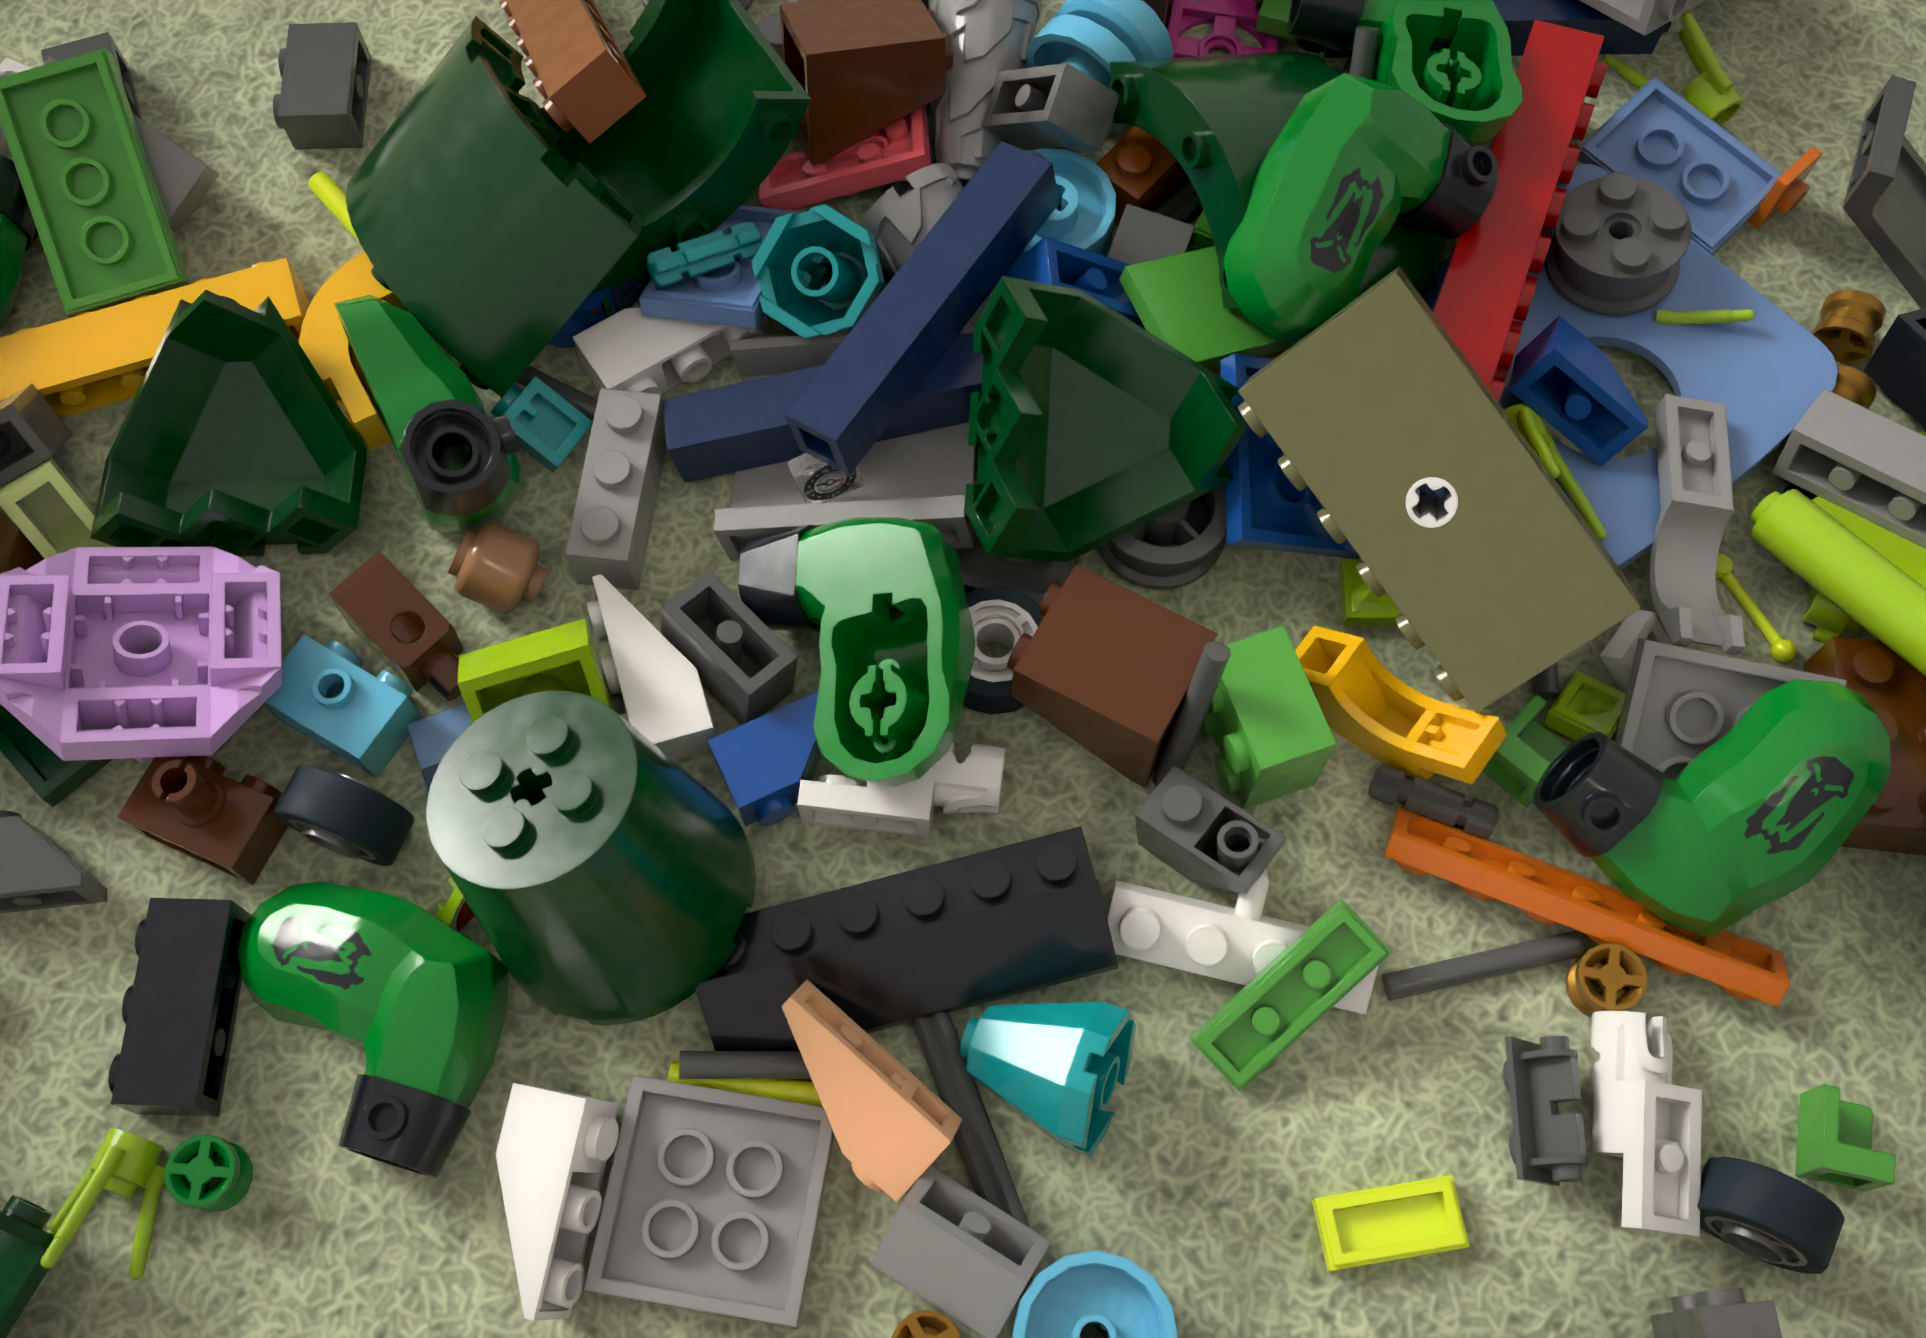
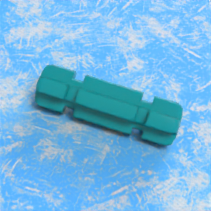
[646,221,762,288]

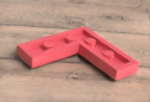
[759,104,931,211]

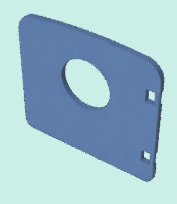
[1420,164,1838,569]

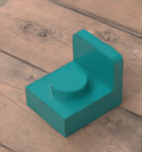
[491,376,593,473]

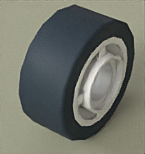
[963,586,1043,715]

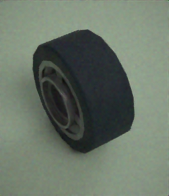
[274,765,415,866]
[1697,1156,1845,1274]

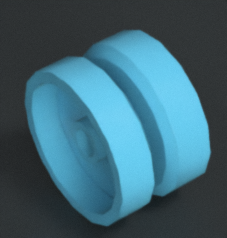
[1026,0,1174,132]
[1014,148,1116,263]
[1011,1250,1178,1338]

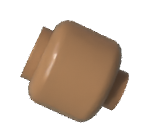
[448,522,548,614]

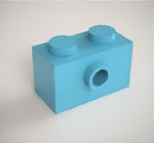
[264,634,423,779]

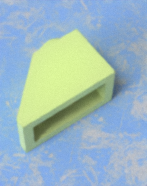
[0,457,114,558]

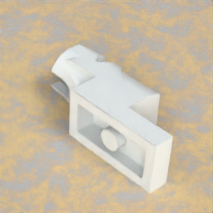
[797,741,1006,838]
[1590,1011,1702,1237]

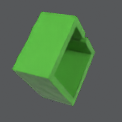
[1200,625,1337,810]

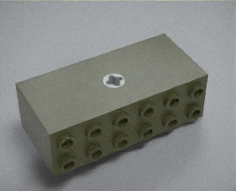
[1238,267,1641,714]

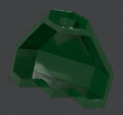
[965,276,1248,562]
[90,289,367,556]

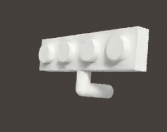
[1107,868,1379,1015]

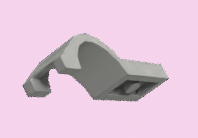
[1649,394,1745,655]

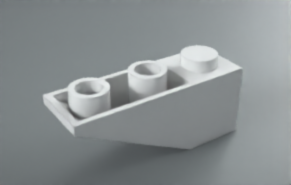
[572,307,770,394]
[587,574,717,761]
[495,1083,620,1321]

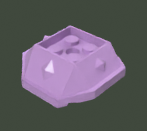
[0,547,282,764]

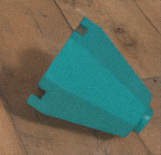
[751,204,885,340]
[960,1002,1136,1157]

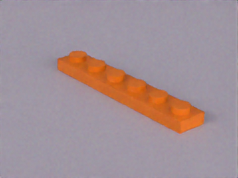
[1384,806,1790,1007]

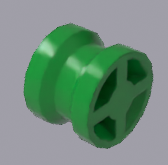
[164,1134,253,1212]

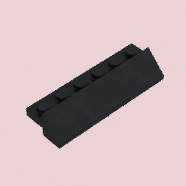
[695,826,1118,1051]

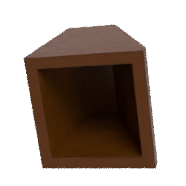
[780,0,953,164]
[1007,564,1218,788]

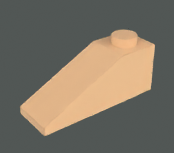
[782,979,962,1202]

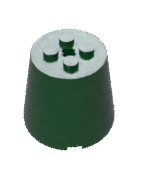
[426,690,756,1026]

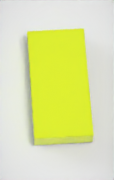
[1312,1175,1470,1272]

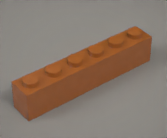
[499,0,647,144]

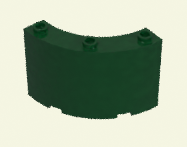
[540,0,811,293]
[346,16,645,398]
[1108,52,1436,309]

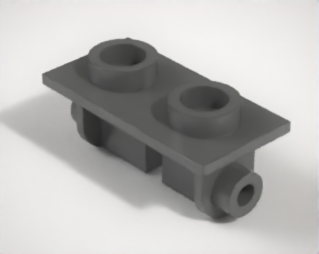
[1503,1036,1588,1186]

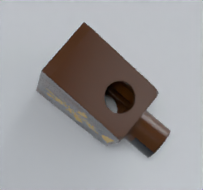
[328,550,464,701]

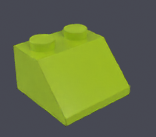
[458,618,614,723]

